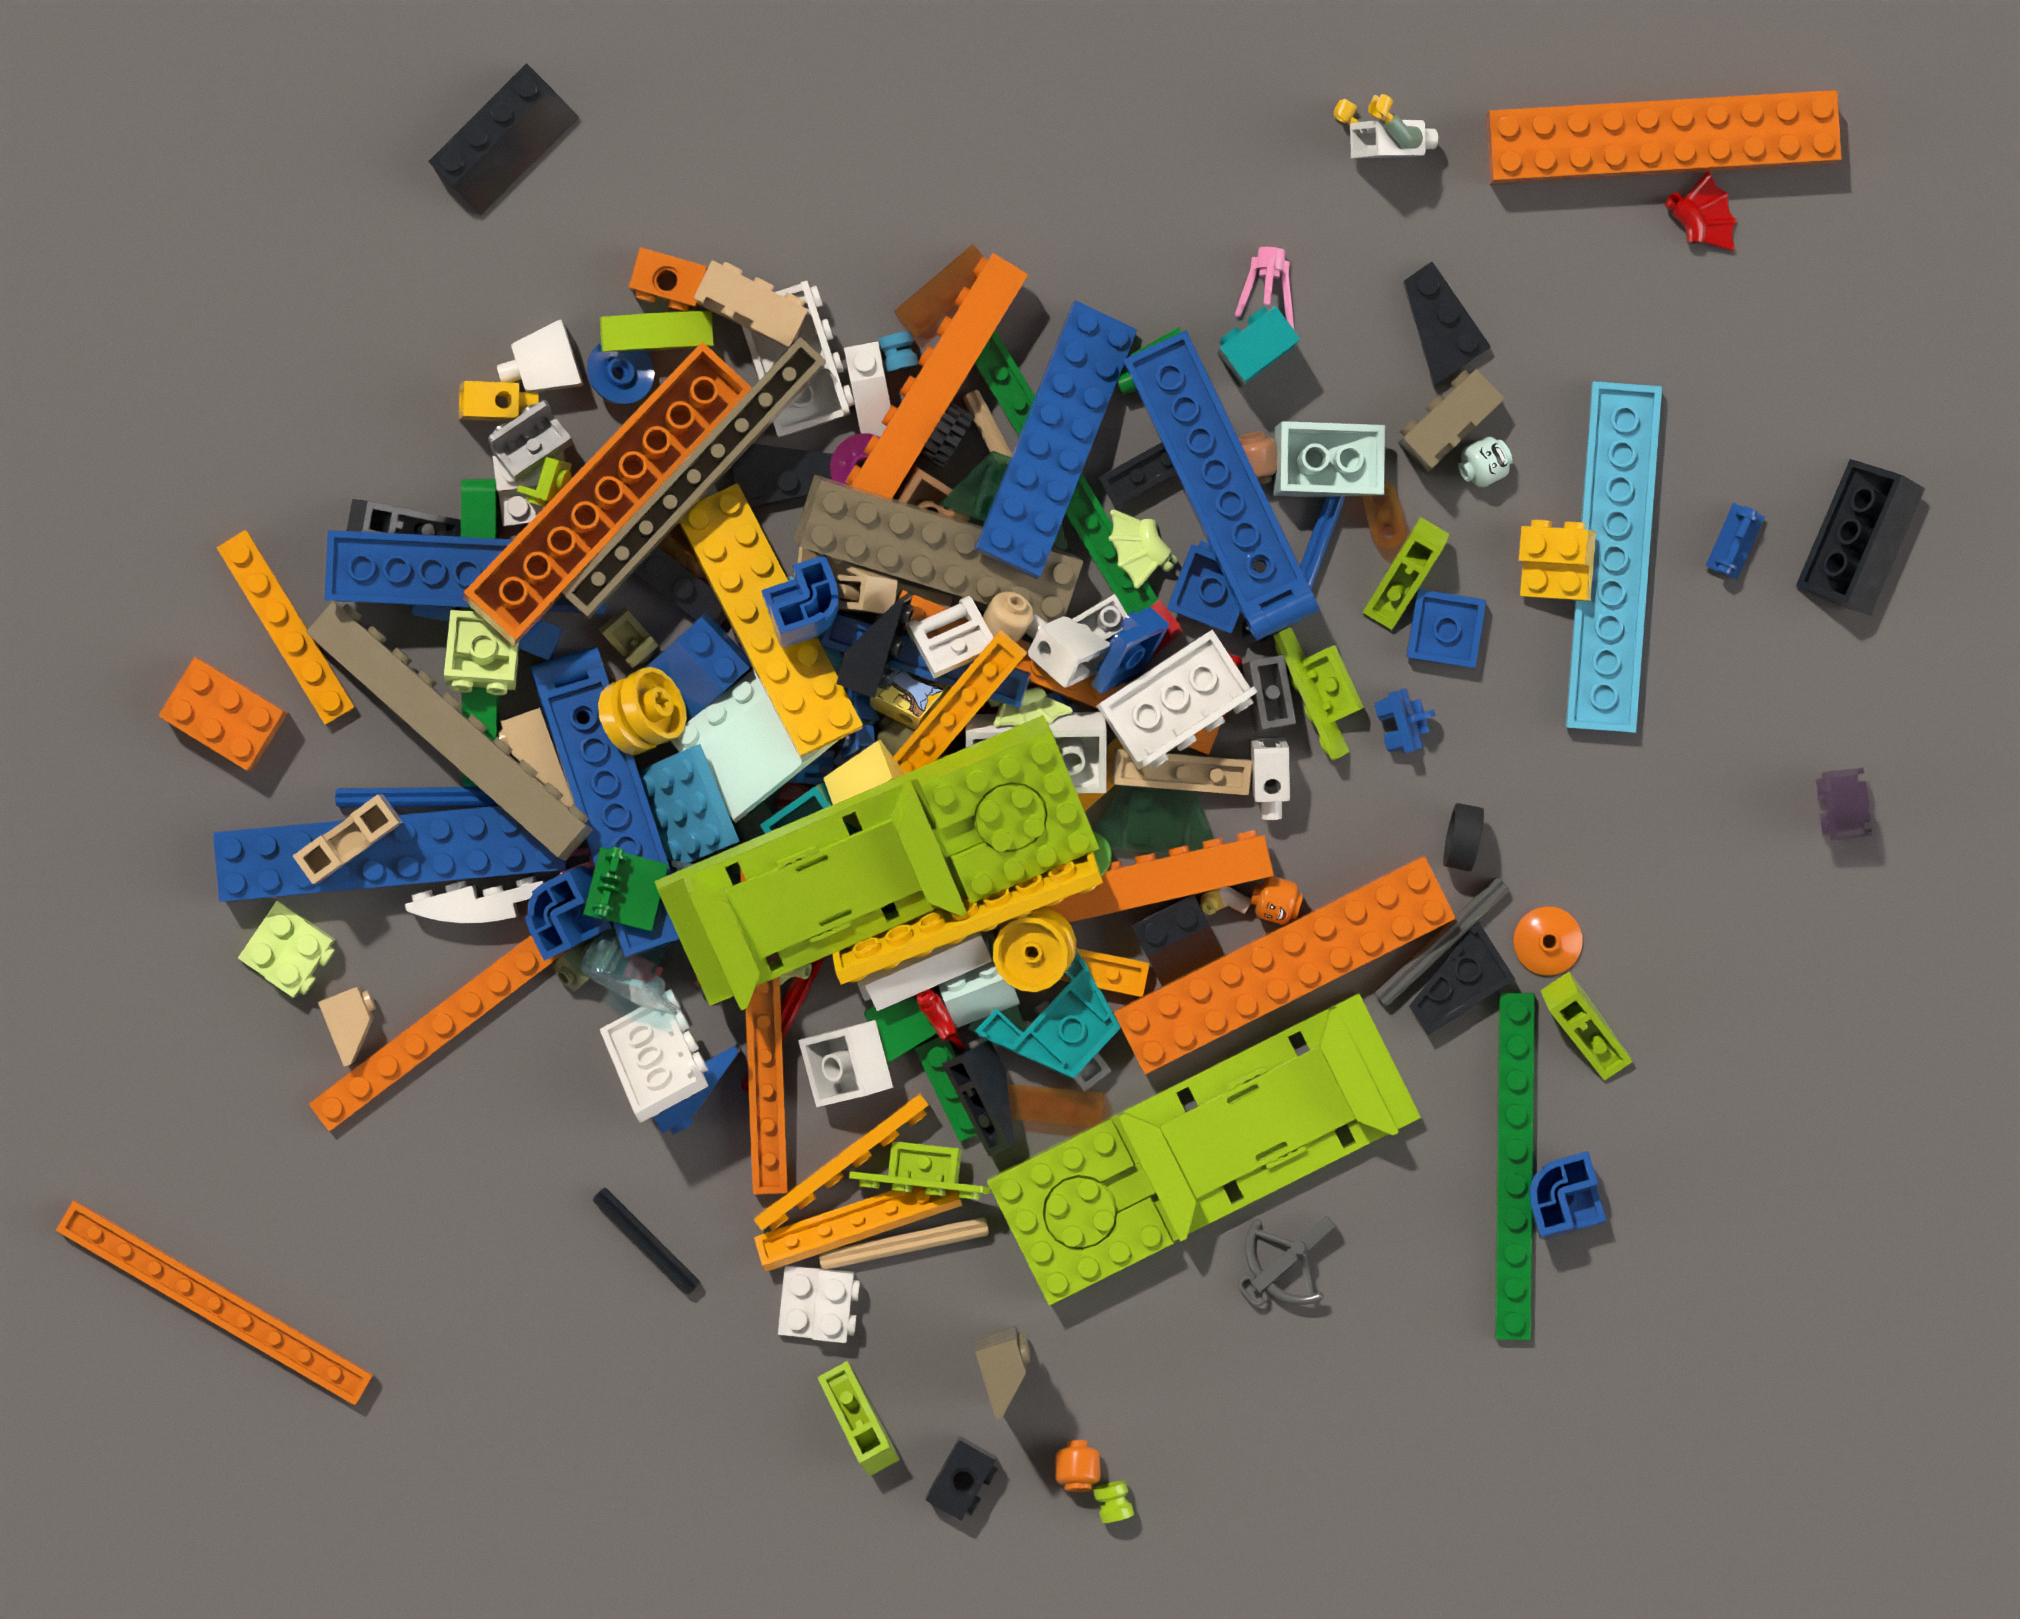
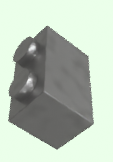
[1242,655,1296,732]

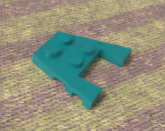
[974,949,1121,1079]

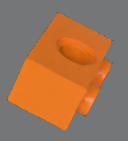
[629,247,708,312]

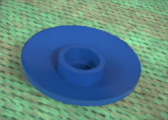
[587,343,655,405]

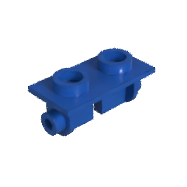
[1705,503,1765,580]
[838,688,874,760]

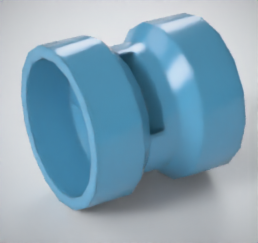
[878,331,919,373]

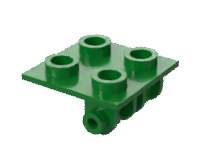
[583,847,668,932]

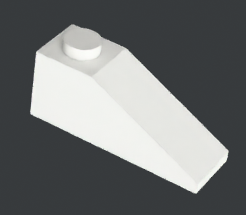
[844,341,891,437]

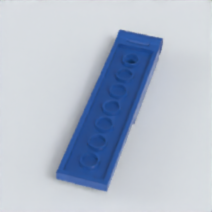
[1123,330,1320,641]
[530,646,680,958]

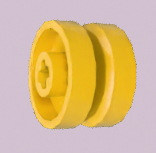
[598,667,687,756]
[993,907,1077,992]

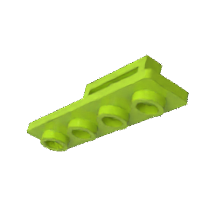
[1274,627,1364,760]
[849,1141,990,1200]

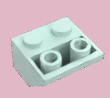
[938,930,1020,1028]

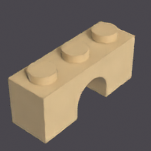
[293,794,403,884]

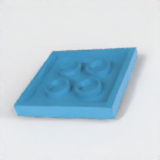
[638,744,740,870]

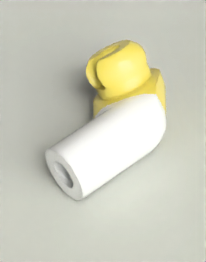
[1200,886,1251,915]

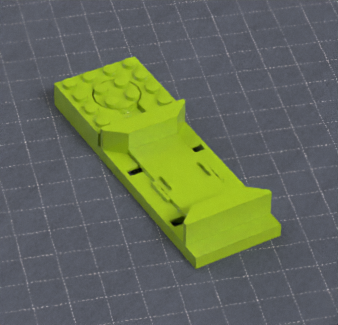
[655,715,1100,1010]
[987,993,1421,1306]

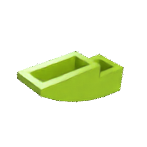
[599,311,714,352]

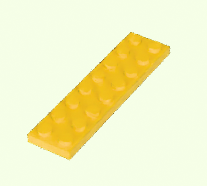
[679,483,863,758]
[832,851,1103,985]

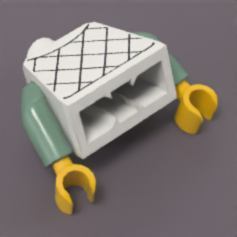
[1333,94,1438,158]

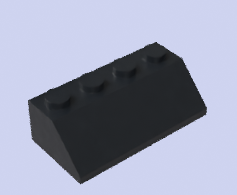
[428,63,579,215]
[1796,459,1925,616]

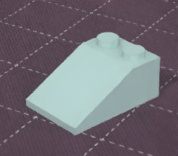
[1274,421,1385,497]

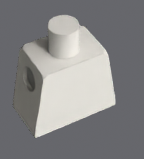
[497,320,584,392]
[1025,614,1111,688]
[1251,737,1290,820]

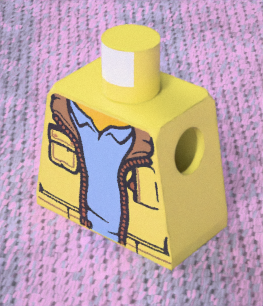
[870,667,950,730]

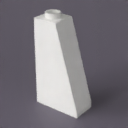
[857,931,992,1011]

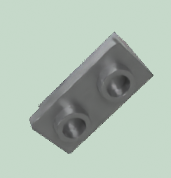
[488,400,573,482]

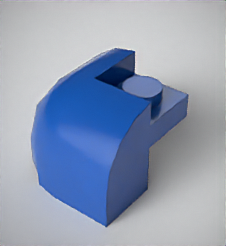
[761,555,840,648]
[525,866,614,961]
[1529,1151,1607,1239]

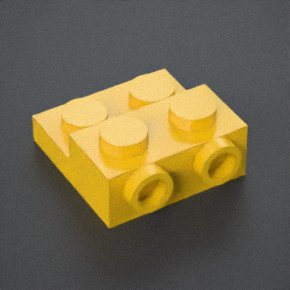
[1519,520,1596,601]

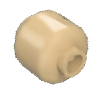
[983,591,1034,642]

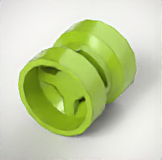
[1093,1480,1134,1523]

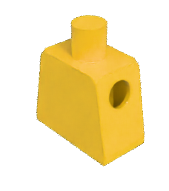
[459,381,539,421]

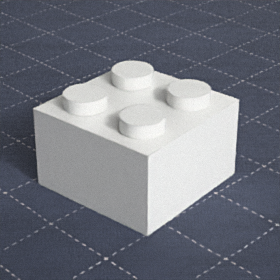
[798,1020,893,1107]

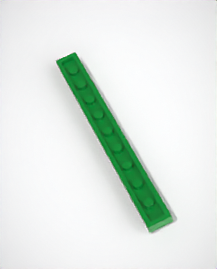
[974,330,1158,615]
[1495,993,1535,1340]

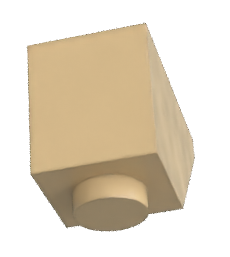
[318,986,376,1067]

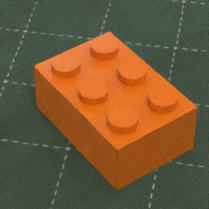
[158,657,289,771]

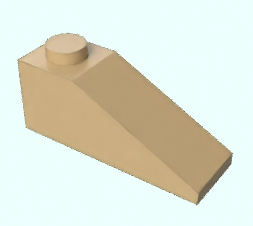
[498,708,573,808]

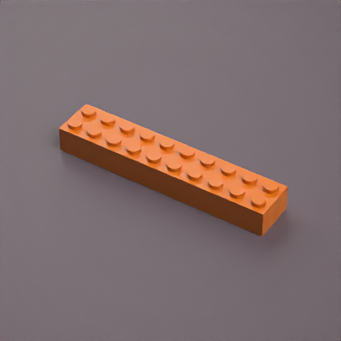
[1486,90,1841,185]
[463,342,752,646]
[1113,856,1456,1075]

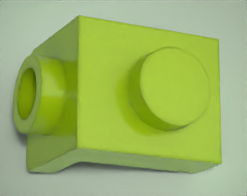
[517,457,572,507]

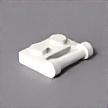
[906,596,993,678]

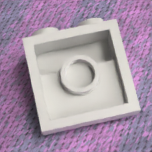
[493,451,565,527]
[778,1265,860,1343]

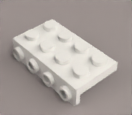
[742,280,855,438]
[1096,629,1258,770]
[600,982,708,1123]

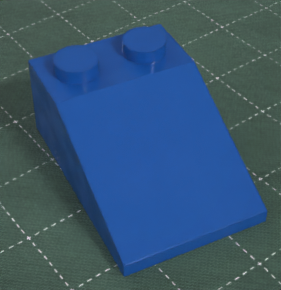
[645,612,751,724]
[653,1044,741,1135]

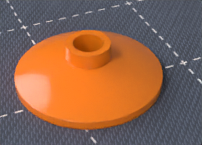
[1513,906,1583,976]

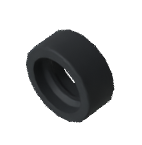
[1443,803,1484,871]

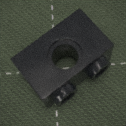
[925,1436,998,1521]

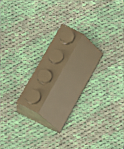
[975,1326,1031,1419]

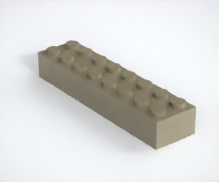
[793,475,1083,623]

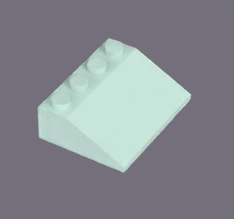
[671,669,838,823]

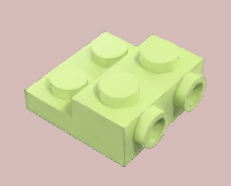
[444,610,519,695]
[238,901,336,998]

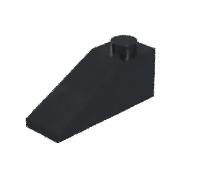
[346,499,461,537]
[942,1040,1015,1156]

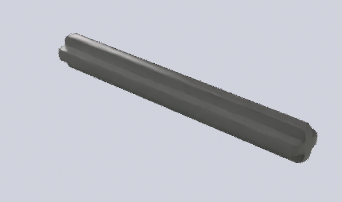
[1375,878,1509,1006]

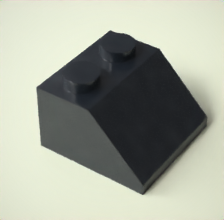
[1130,894,1223,986]

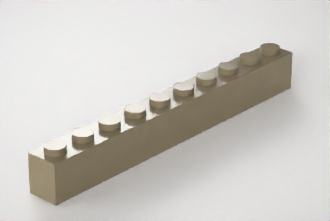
[562,337,826,620]
[306,601,593,861]

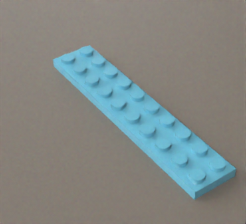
[1565,381,1662,733]

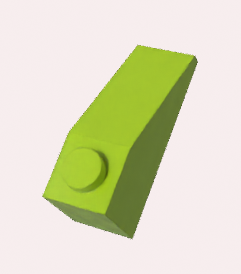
[1362,517,1450,630]
[1540,972,1633,1081]
[817,1361,900,1476]

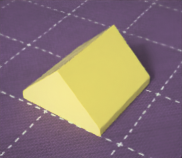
[824,739,905,831]

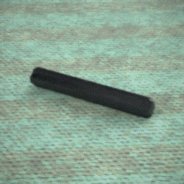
[593,1188,700,1295]

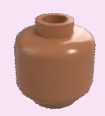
[1238,432,1277,485]

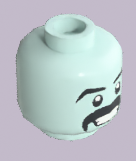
[1458,436,1512,487]

